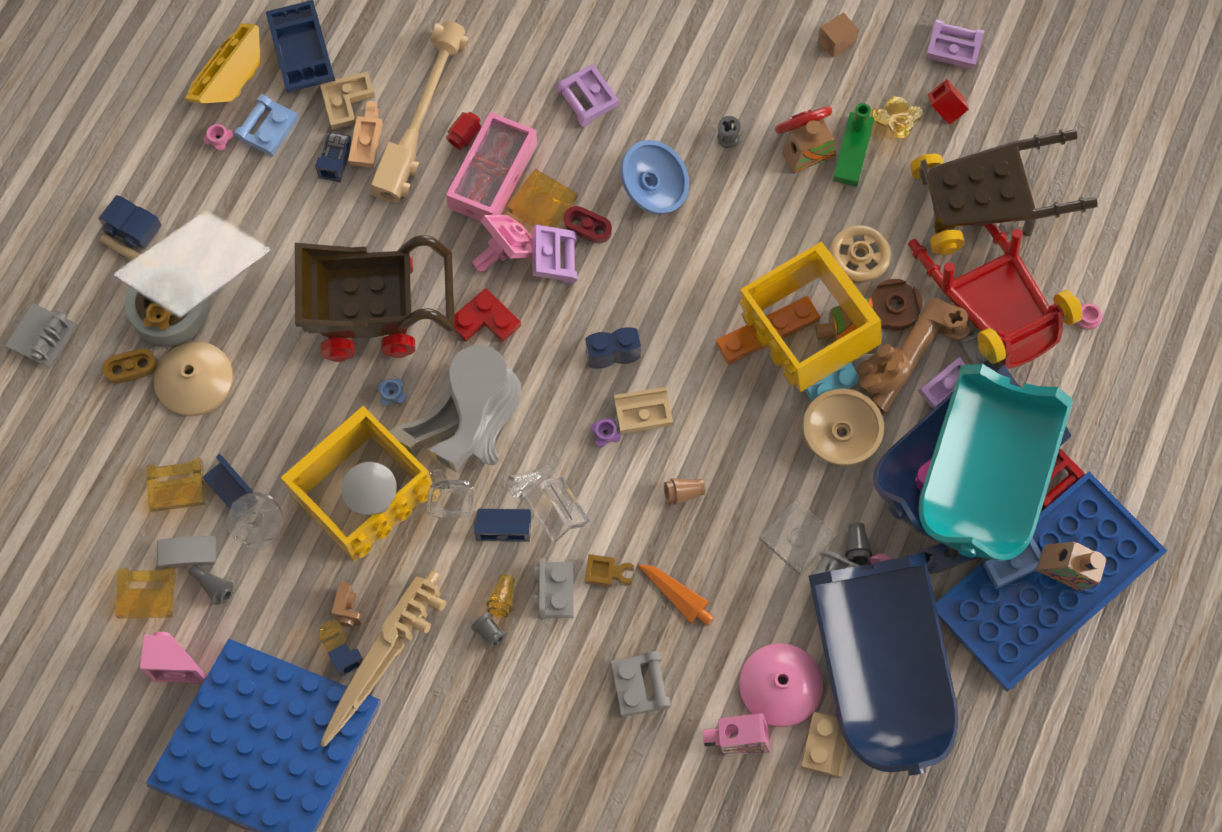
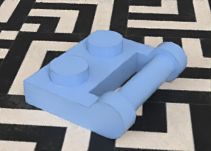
[233,94,299,157]

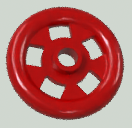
[775,106,833,134]

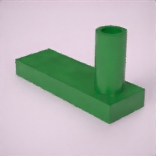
[833,103,875,186]

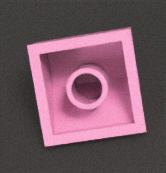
[140,632,207,683]

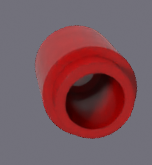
[446,112,482,150]

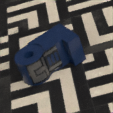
[315,132,351,183]

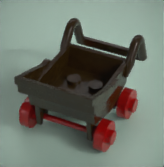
[295,235,455,362]

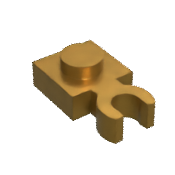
[584,554,634,587]

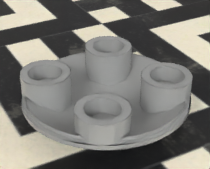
[341,462,397,515]

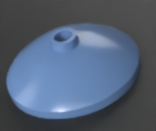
[620,140,689,215]

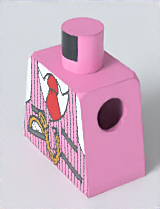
[703,713,770,755]

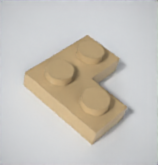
[320,71,375,130]

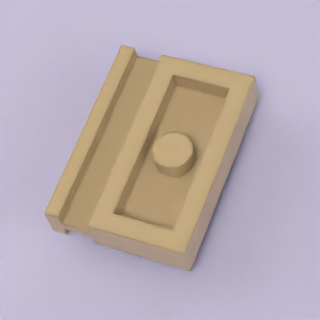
[614,387,673,434]
[801,712,848,778]

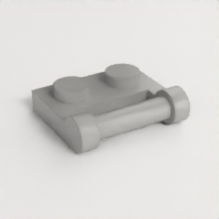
[611,651,671,718]

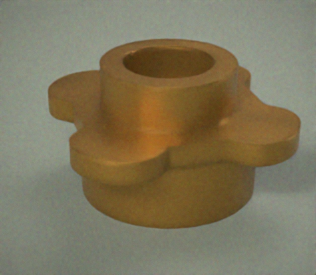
[143,303,174,330]

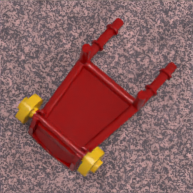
[908,223,1082,369]

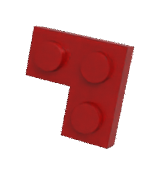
[454,288,522,342]

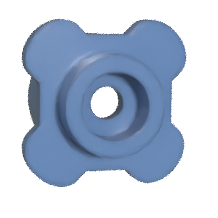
[377,379,406,406]

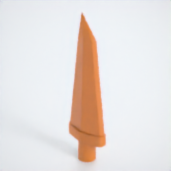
[637,564,714,626]

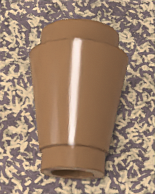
[664,478,705,505]

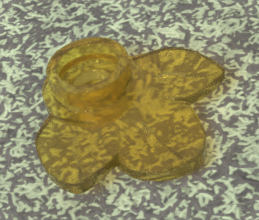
[872,96,923,137]

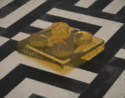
[507,169,578,228]

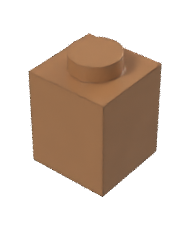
[818,12,859,57]

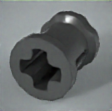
[717,116,741,148]
[471,612,507,649]

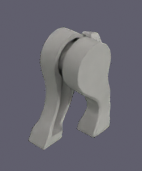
[389,345,521,472]

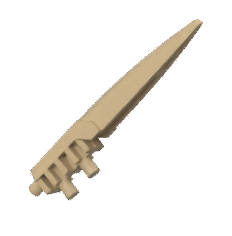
[321,570,446,747]

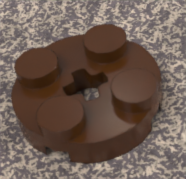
[871,279,923,331]

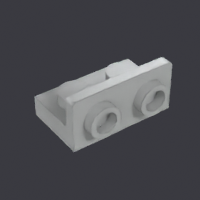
[534,558,574,618]

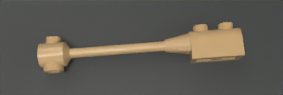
[370,21,469,203]

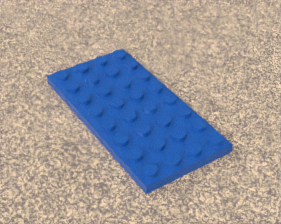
[936,471,1167,692]

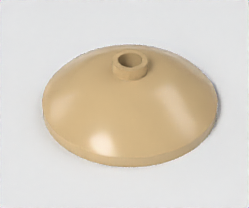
[153,341,233,416]
[803,389,884,466]

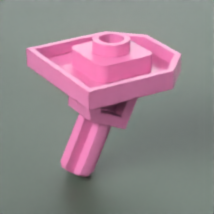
[472,215,533,273]

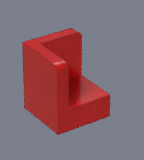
[927,79,969,124]

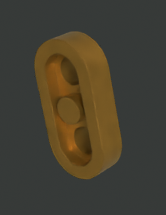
[102,348,157,384]

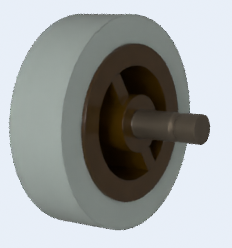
[125,265,209,346]

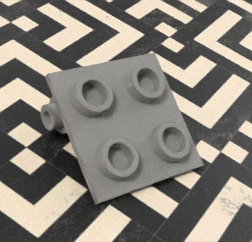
[5,303,78,368]

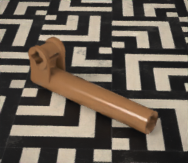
[870,298,971,415]

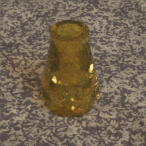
[486,574,515,618]

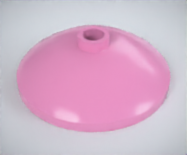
[739,643,823,727]

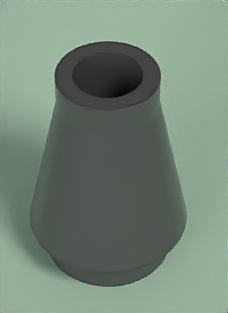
[845,522,872,565]

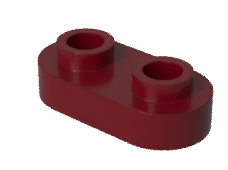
[563,206,612,244]

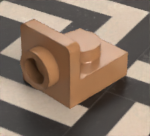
[332,582,363,627]

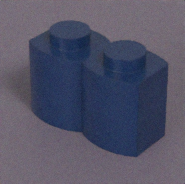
[98,195,162,249]
[585,327,641,369]

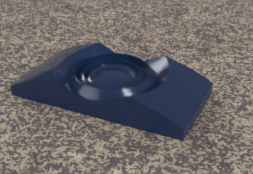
[266,0,335,93]

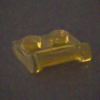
[146,458,205,512]
[115,567,176,618]

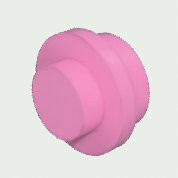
[1077,304,1102,330]

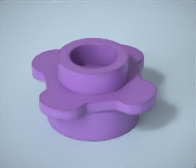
[591,418,621,447]

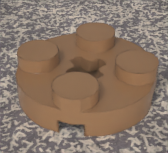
[857,344,910,396]

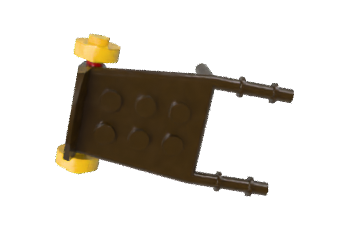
[910,129,1098,255]

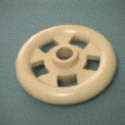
[829,225,891,282]

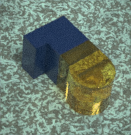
[319,620,363,677]

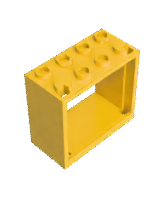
[739,241,881,392]
[281,406,434,561]

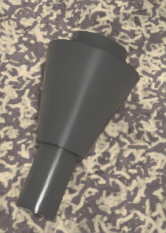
[188,565,233,605]

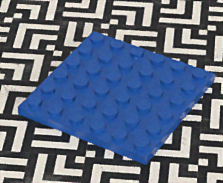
[146,638,380,832]

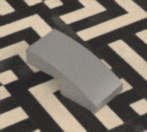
[157,536,216,568]

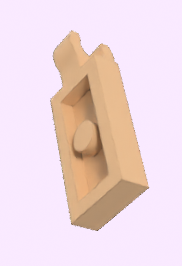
[348,101,383,168]

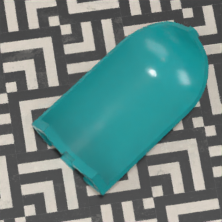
[919,364,1073,560]

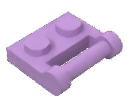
[926,19,984,70]
[555,64,619,127]
[532,225,577,283]

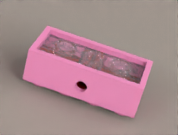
[446,112,537,222]

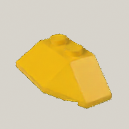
[185,23,260,103]

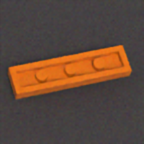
[716,296,820,365]

